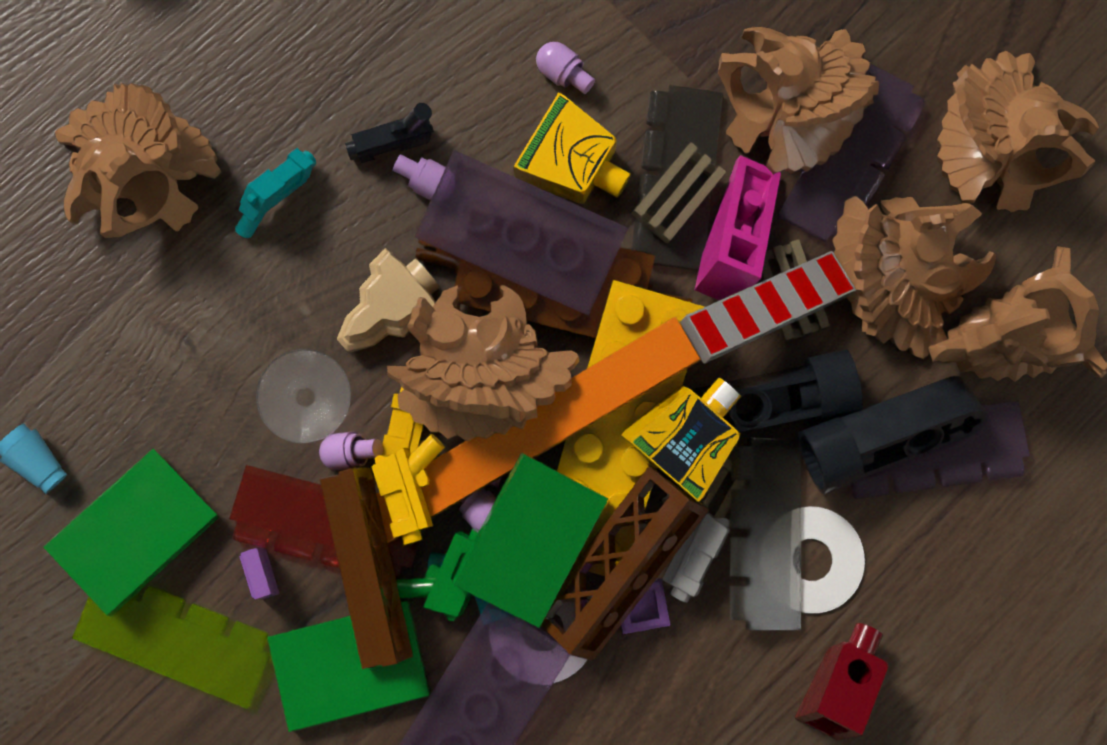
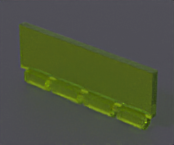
[72,586,271,709]

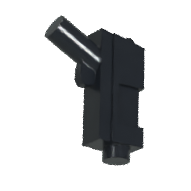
[345,103,434,163]

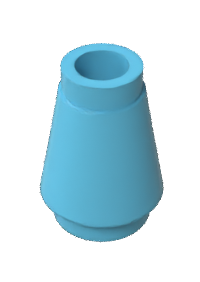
[0,423,67,494]

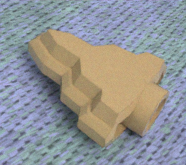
[337,248,440,353]

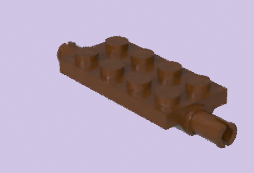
[415,210,693,338]

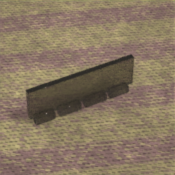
[631,85,723,271]
[730,437,801,630]

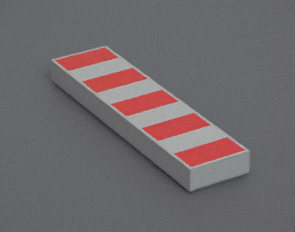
[680,251,856,364]

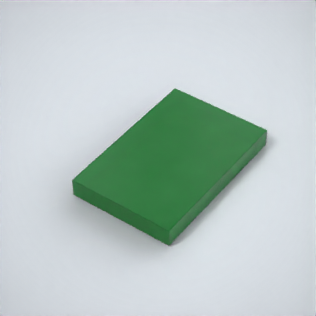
[43,448,219,618]
[452,452,608,628]
[267,601,431,732]

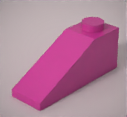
[695,155,781,300]

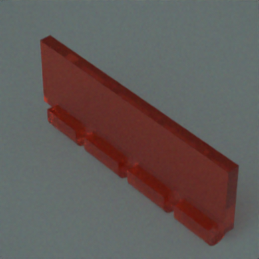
[229,465,423,581]

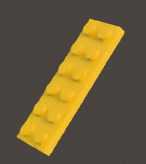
[557,280,704,576]

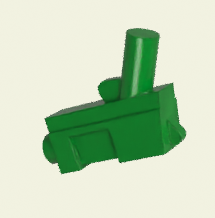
[396,528,479,621]

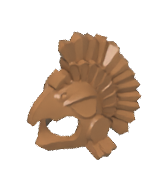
[718,27,879,175]
[937,51,1099,213]
[55,83,221,238]
[832,196,996,359]
[928,246,1107,382]
[387,285,579,441]

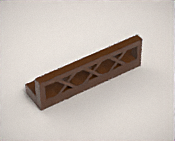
[541,465,710,661]
[320,468,413,669]

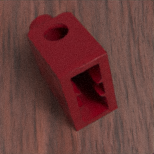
[795,623,888,740]

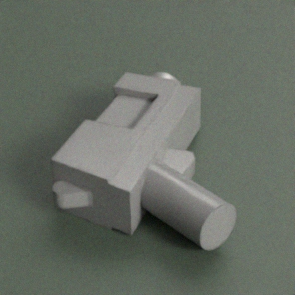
[662,495,730,603]

